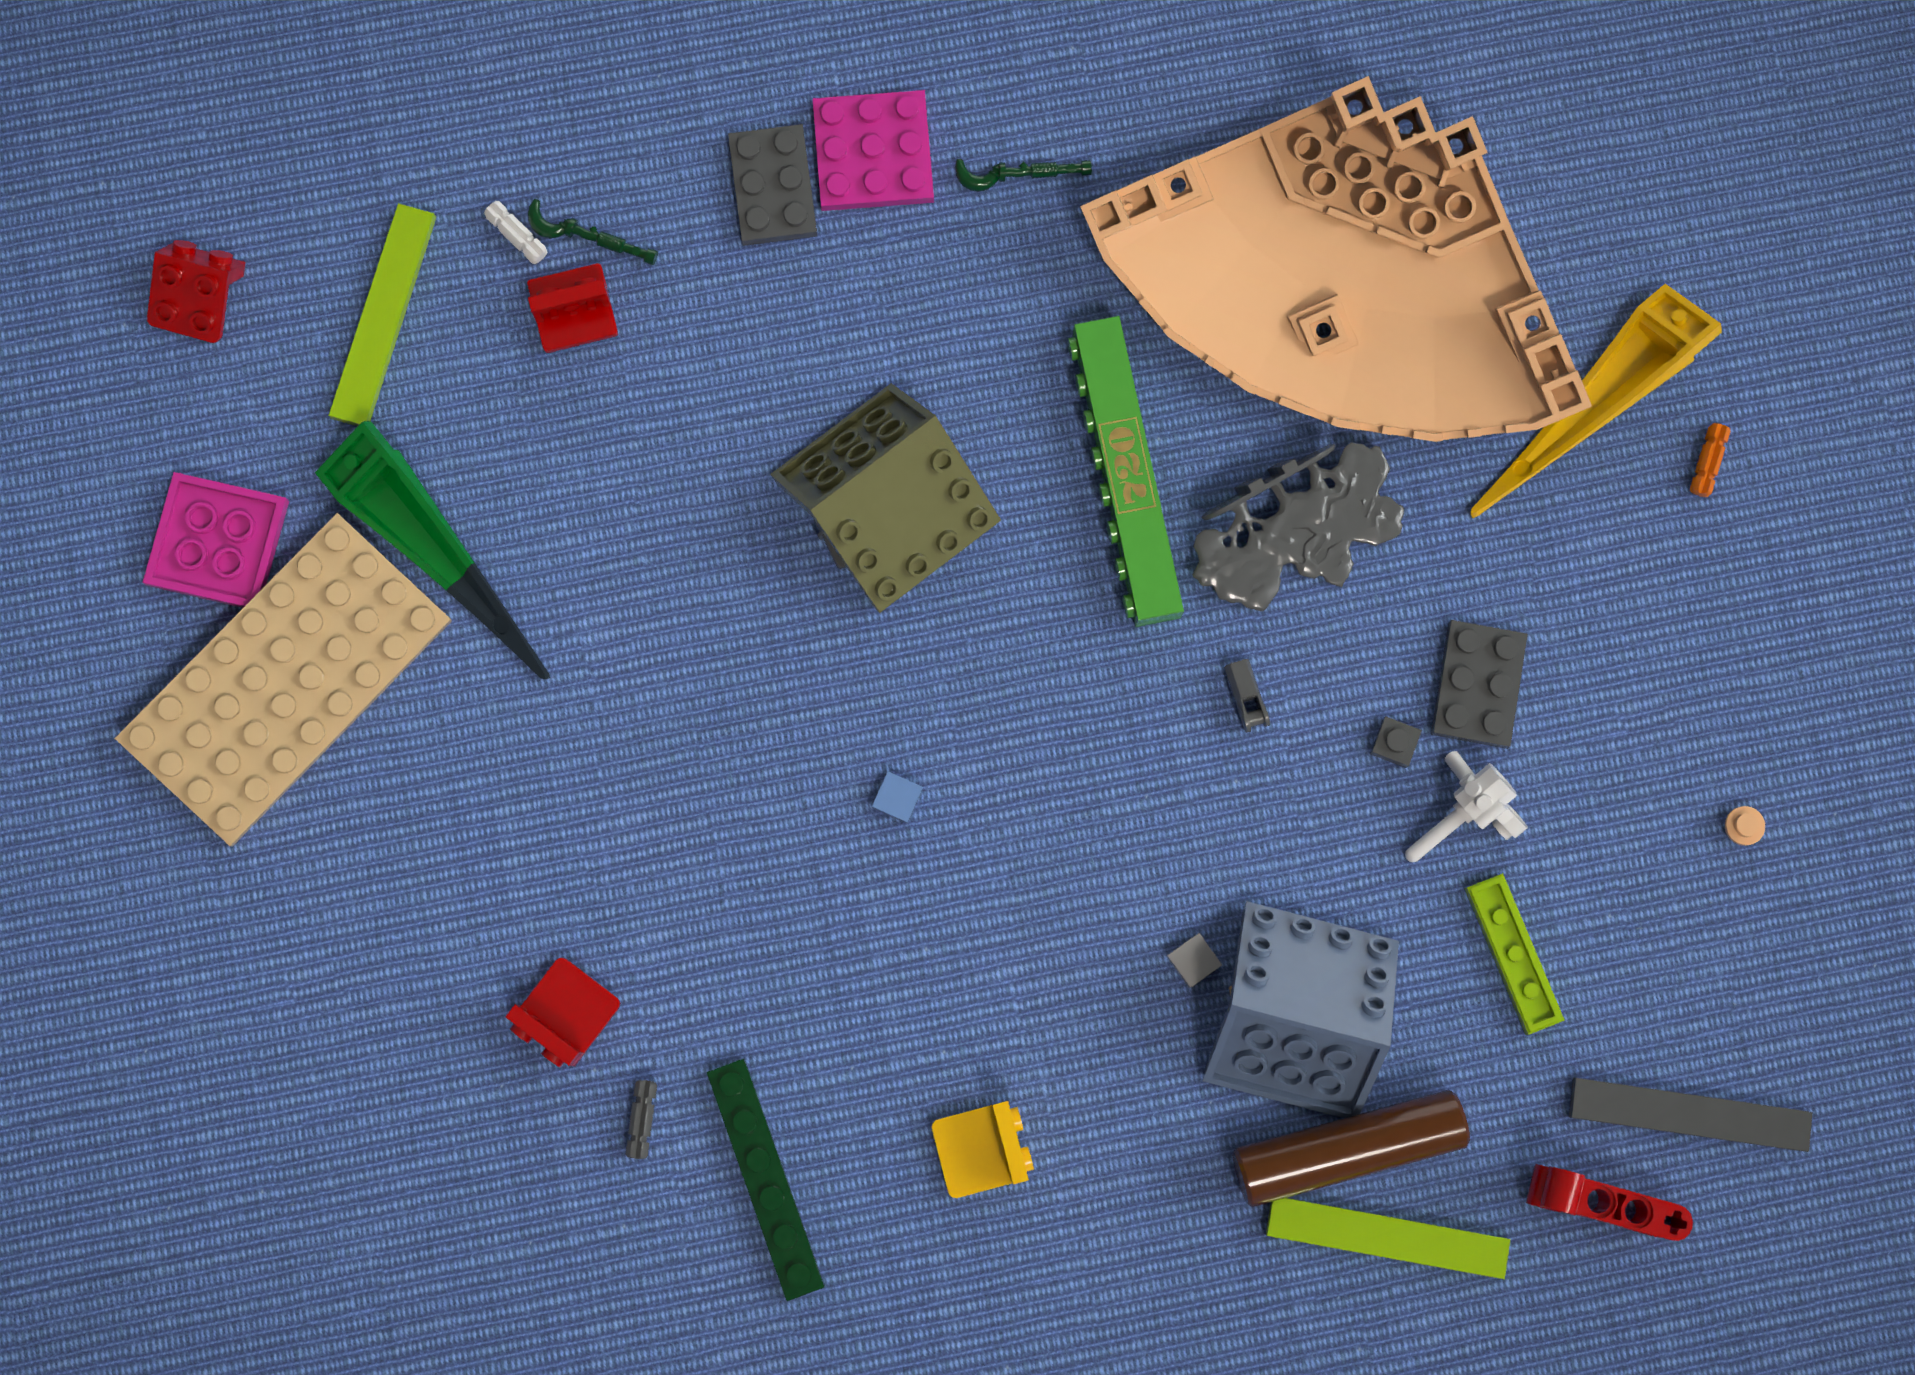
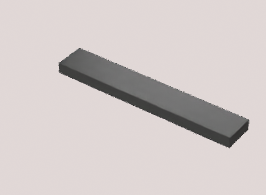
[1569,1078,1813,1152]

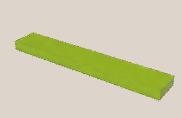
[328,203,437,426]
[1266,1198,1511,1279]

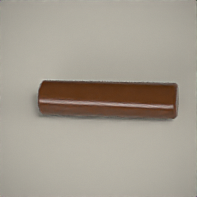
[1232,1090,1470,1207]

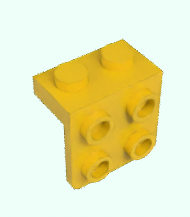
[932,1101,1034,1198]

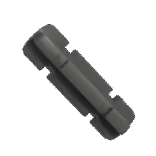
[625,1080,657,1159]

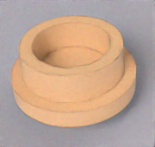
[1725,806,1765,846]

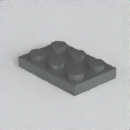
[728,124,817,246]
[1431,620,1528,749]

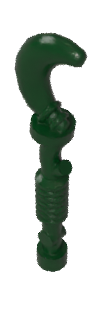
[955,159,1092,192]
[528,199,658,265]

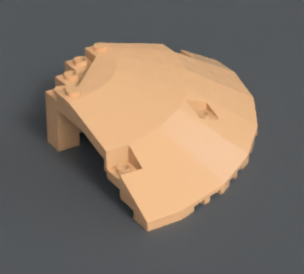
[1080,76,1592,442]

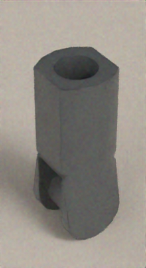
[1224,659,1270,733]

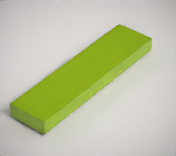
[1464,873,1565,1035]

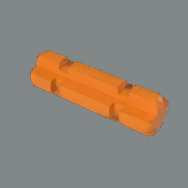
[1690,423,1731,497]

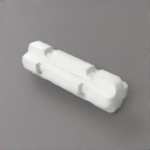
[484,201,548,264]

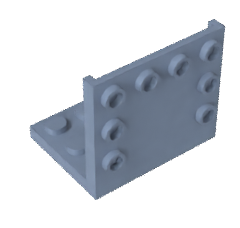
[1203,901,1399,1118]

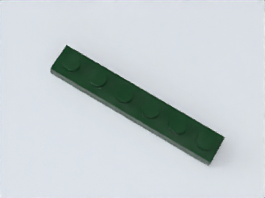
[706,1059,825,1301]

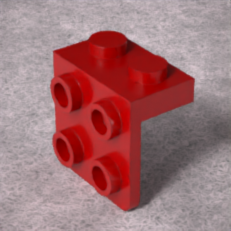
[147,240,246,343]
[505,958,621,1068]

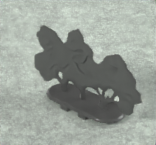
[1192,442,1404,611]

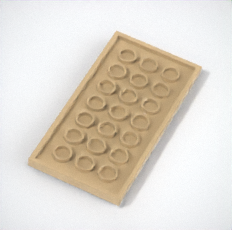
[114,513,452,847]

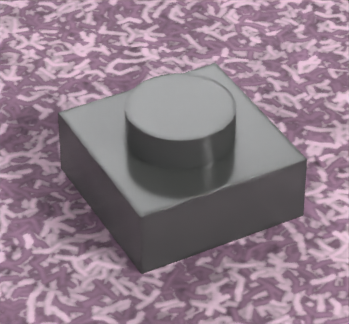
[1370,716,1422,768]

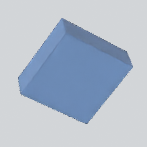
[872,772,923,824]

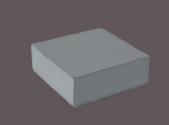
[1166,933,1222,988]

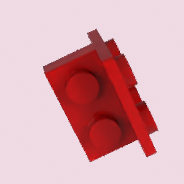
[527,263,618,353]

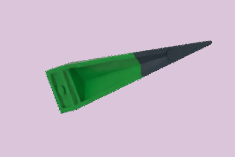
[315,421,550,679]

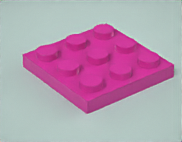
[813,90,934,211]
[142,472,289,608]

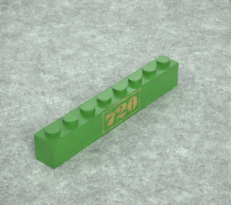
[1067,316,1184,627]

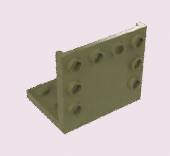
[770,383,1001,613]

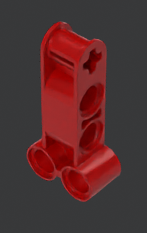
[1526,1164,1693,1241]

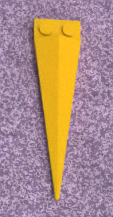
[1471,284,1722,518]

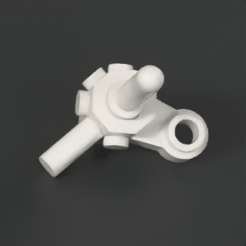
[1405,751,1528,862]

